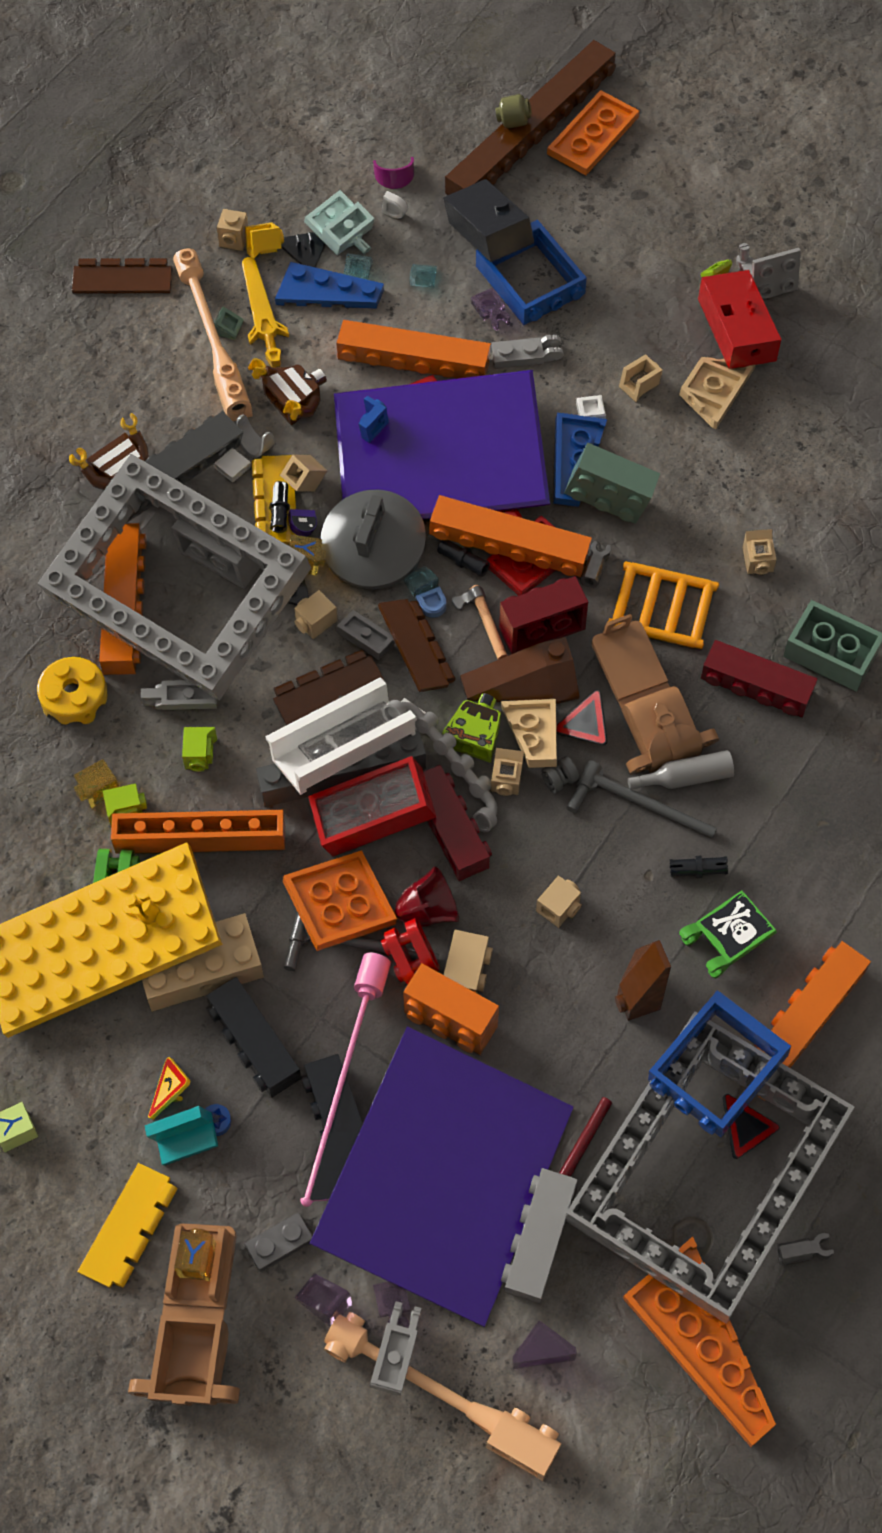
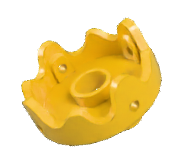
[37,657,107,724]

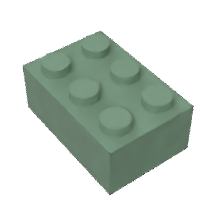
[564,442,660,524]
[783,600,882,692]

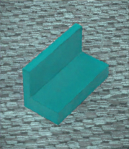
[145,1106,218,1166]

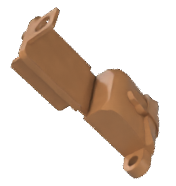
[591,614,719,775]
[128,1224,240,1406]

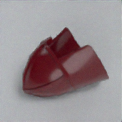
[394,866,459,927]

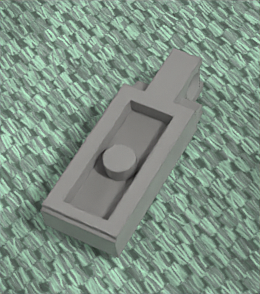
[141,680,217,710]

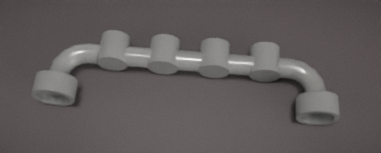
[382,700,498,832]

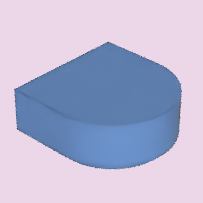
[415,586,446,618]

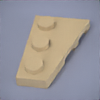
[501,699,557,768]

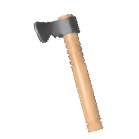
[452,585,508,660]

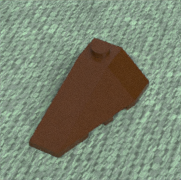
[460,637,580,704]
[615,940,671,1021]

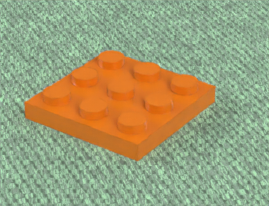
[283,850,397,951]

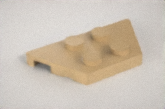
[679,357,755,429]

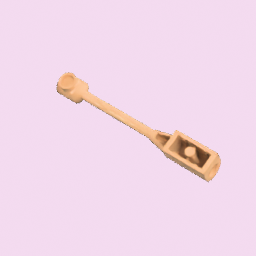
[173,248,253,421]
[324,1312,562,1481]

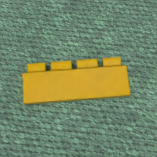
[251,455,298,545]
[77,1163,178,1289]

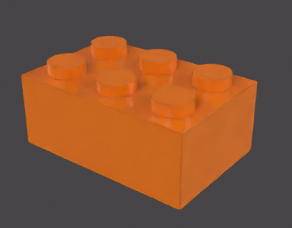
[403,963,499,1055]

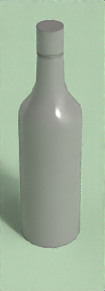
[628,750,734,789]

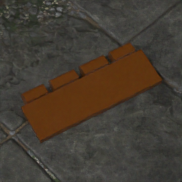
[72,258,172,294]
[378,599,456,692]
[273,649,385,726]

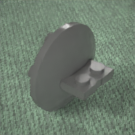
[321,490,426,589]

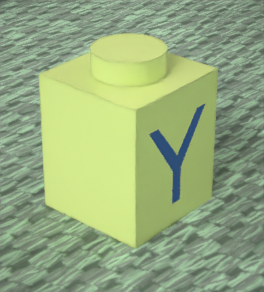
[0,1102,38,1152]

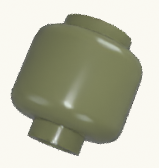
[495,94,532,129]

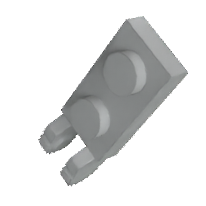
[491,335,564,368]
[370,1301,422,1396]

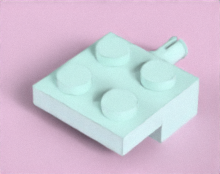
[304,190,375,256]

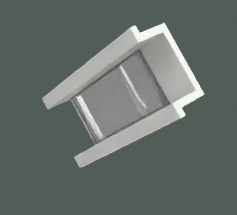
[265,677,417,795]

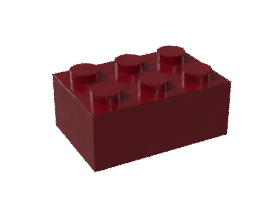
[499,576,589,654]

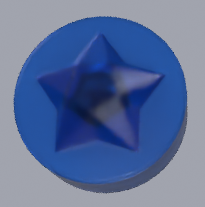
[205,1104,231,1136]

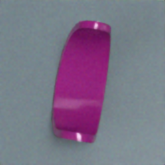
[373,157,414,189]

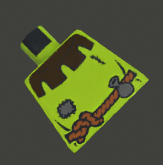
[442,694,501,763]

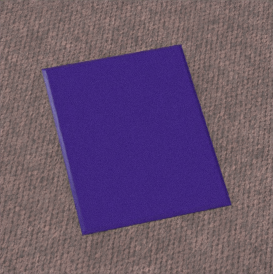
[334,370,550,520]
[309,1026,573,1327]

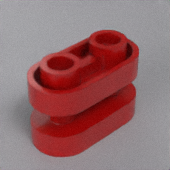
[381,918,440,985]

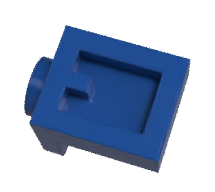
[358,396,389,443]

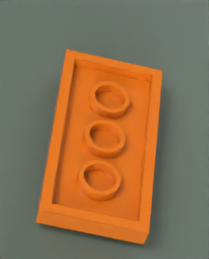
[547,90,640,175]

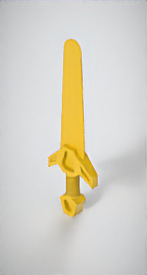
[242,257,289,368]

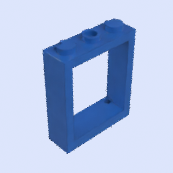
[476,219,587,325]
[648,990,791,1137]

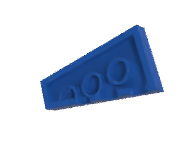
[275,262,384,309]
[553,412,607,507]

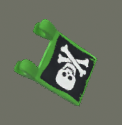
[679,890,777,979]

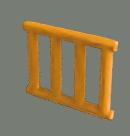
[607,561,719,649]

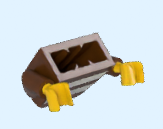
[248,358,327,425]
[69,413,149,490]

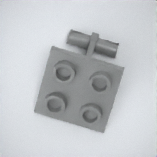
[736,243,801,299]

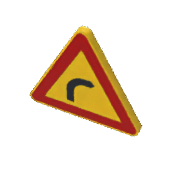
[148,1057,190,1120]

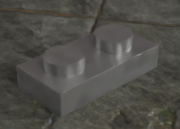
[336,610,395,660]
[244,1212,312,1272]

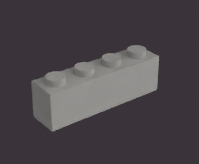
[501,1168,578,1304]

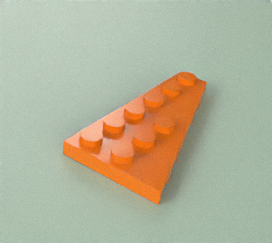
[623,1237,776,1447]

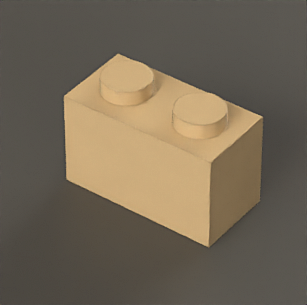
[444,930,493,994]

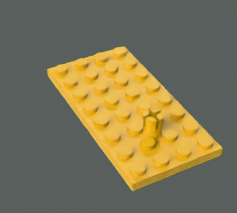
[0,842,223,1038]

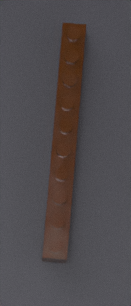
[445,40,616,195]

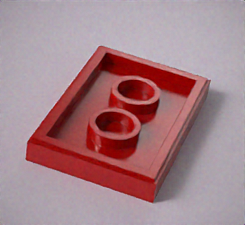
[485,515,556,596]

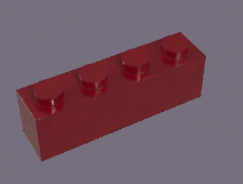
[701,640,818,718]
[424,765,492,881]

